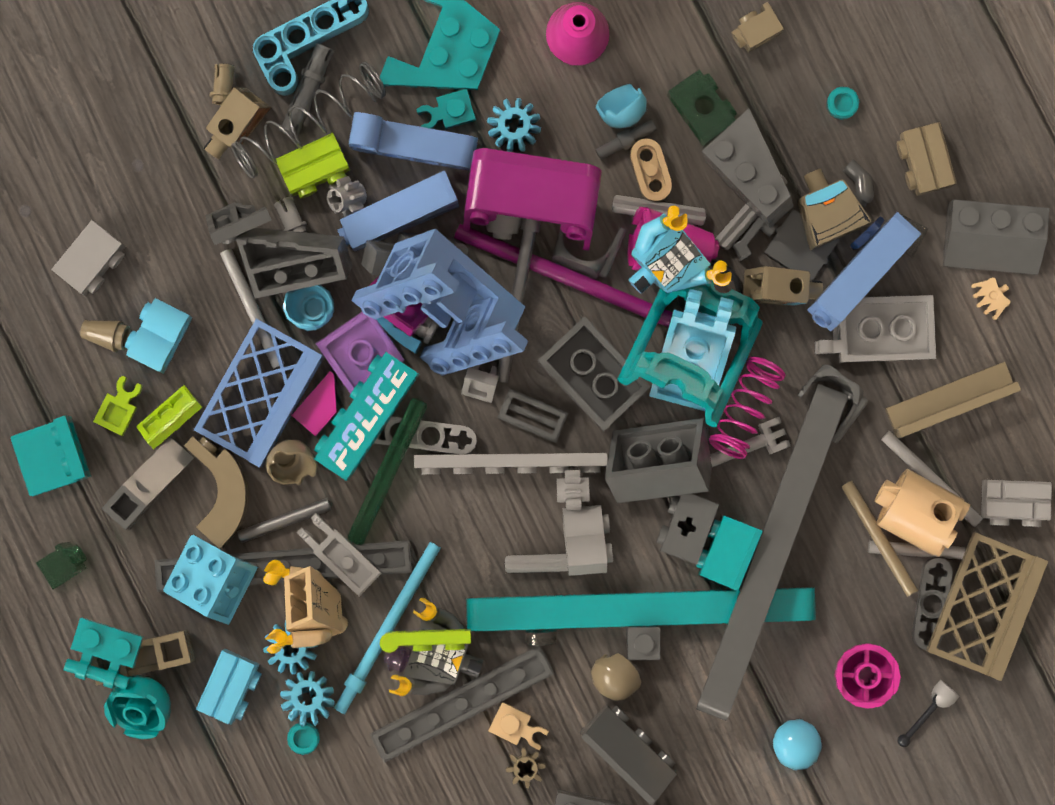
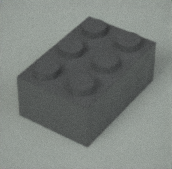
[537,316,651,431]

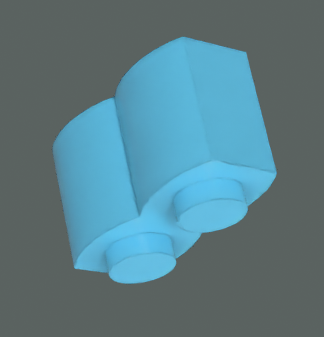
[125,298,192,374]

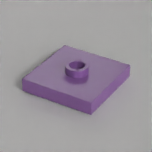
[315,312,405,394]

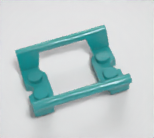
[617,280,763,427]

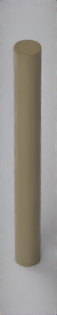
[841,481,918,597]

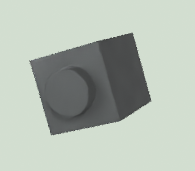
[627,625,660,660]

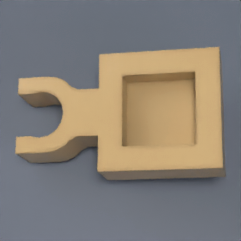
[488,701,549,750]

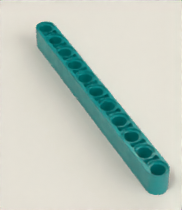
[466,587,816,631]

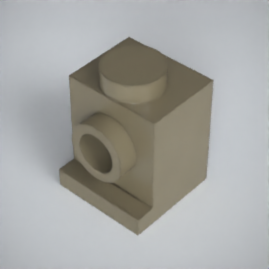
[731,2,784,53]

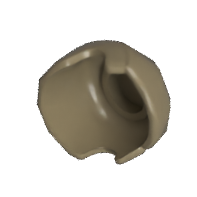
[266,439,318,485]
[591,653,641,701]

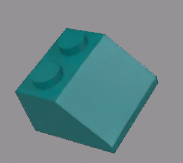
[695,515,763,591]

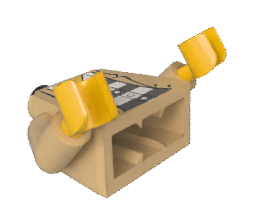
[263,560,348,654]

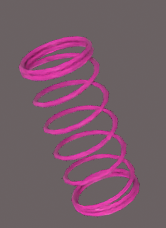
[708,356,786,459]

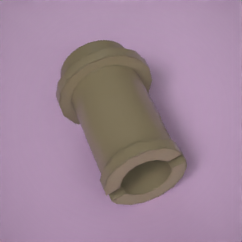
[209,64,235,105]

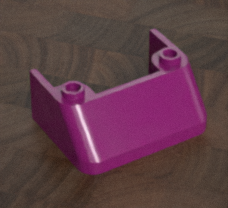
[463,148,602,251]

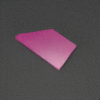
[291,371,337,436]

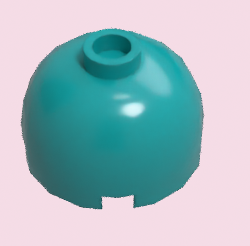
[104,675,171,739]

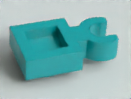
[416,89,476,130]

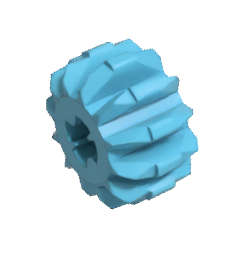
[487,98,541,152]
[263,620,317,674]
[280,671,335,727]

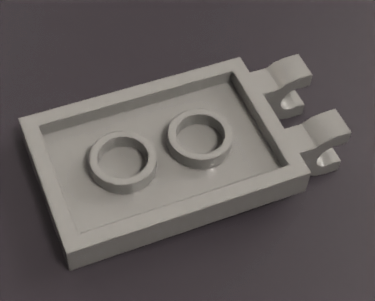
[814,295,936,363]

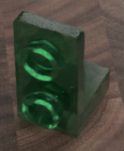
[36,542,87,590]

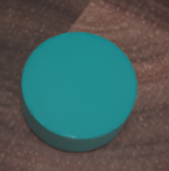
[826,87,859,120]
[287,722,320,755]

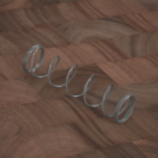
[231,62,386,178]

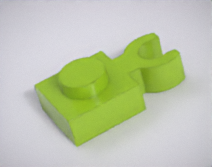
[93,376,143,436]

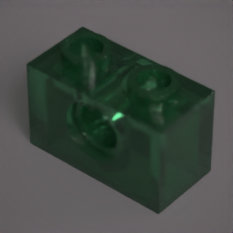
[667,69,737,147]

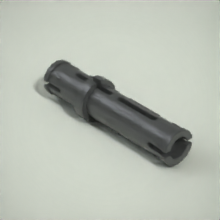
[279,43,335,138]

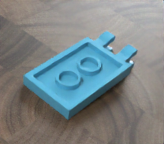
[649,289,736,411]

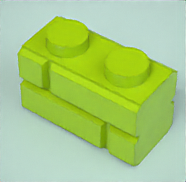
[276,133,350,199]

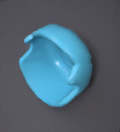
[596,84,647,128]
[283,285,335,331]
[773,719,822,770]

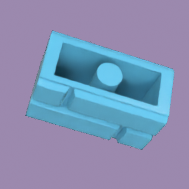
[196,649,262,725]

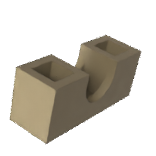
[91,629,195,686]

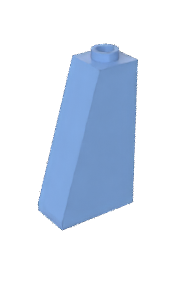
[337,171,459,252]
[807,212,921,331]

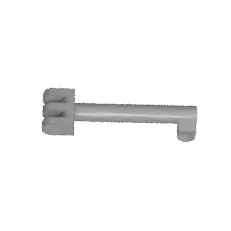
[710,417,791,467]

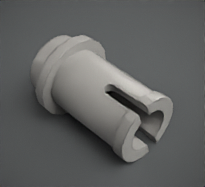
[274,197,307,233]

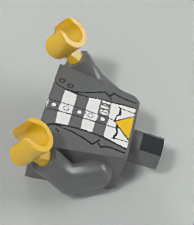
[389,598,484,696]

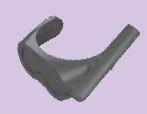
[552,227,627,279]
[798,364,868,444]

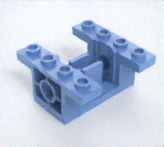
[351,229,528,376]

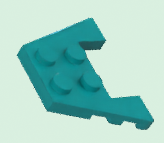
[380,0,500,90]

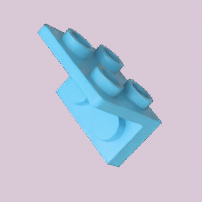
[163,535,258,625]

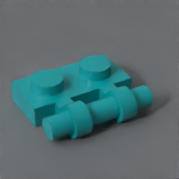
[64,617,144,690]

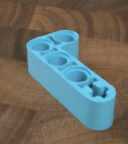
[253,0,369,96]

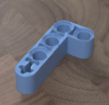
[348,112,478,170]

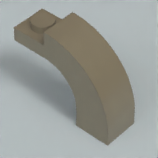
[184,436,249,549]

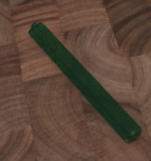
[348,398,427,545]

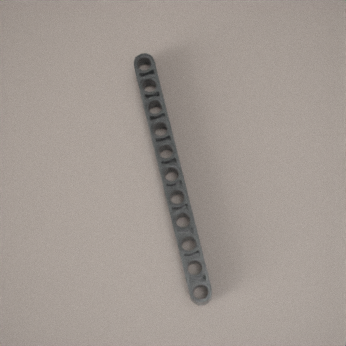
[696,384,848,721]

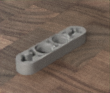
[374,417,477,455]

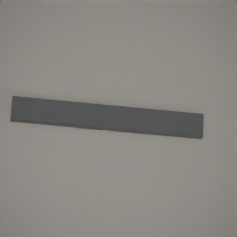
[154,540,412,592]

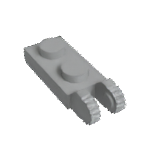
[297,513,382,597]

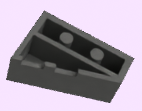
[702,108,793,228]

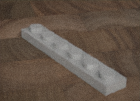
[414,453,607,474]

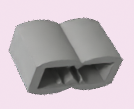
[563,505,613,576]

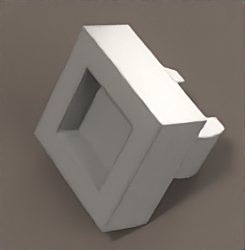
[461,365,499,403]

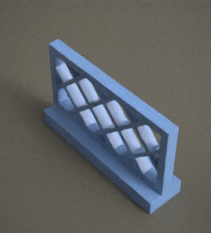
[194,318,324,468]

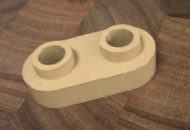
[630,139,672,201]

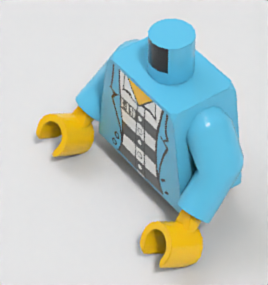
[628,205,732,294]

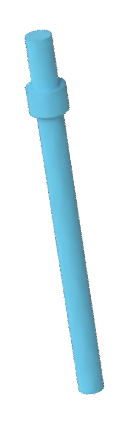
[334,542,441,714]

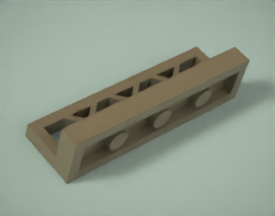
[885,362,1021,438]

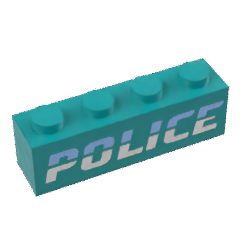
[314,352,420,481]

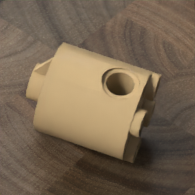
[874,469,970,557]

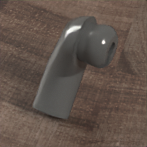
[843,159,874,207]

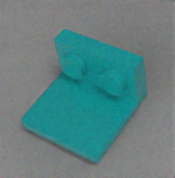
[11,415,91,496]

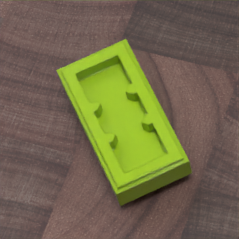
[136,385,202,449]

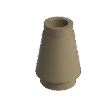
[80,320,131,352]

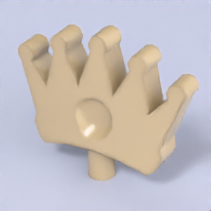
[971,278,1010,320]

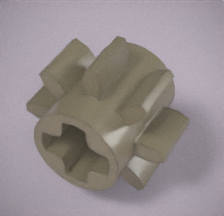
[506,747,546,788]

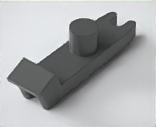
[732,217,778,262]

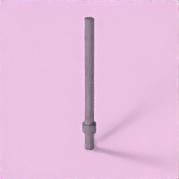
[496,218,541,383]

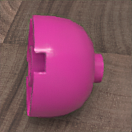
[835,643,901,709]

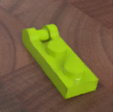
[379,629,471,653]

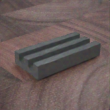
[497,389,568,443]

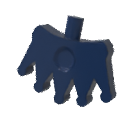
[849,216,885,250]

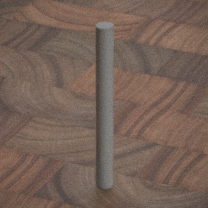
[220,249,285,369]
[881,431,983,527]

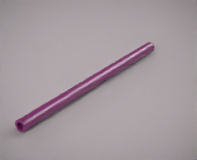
[454,224,673,328]

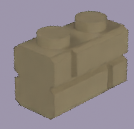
[896,122,957,196]

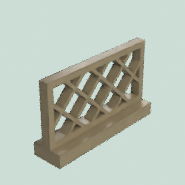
[926,532,1048,681]

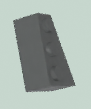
[236,228,353,298]

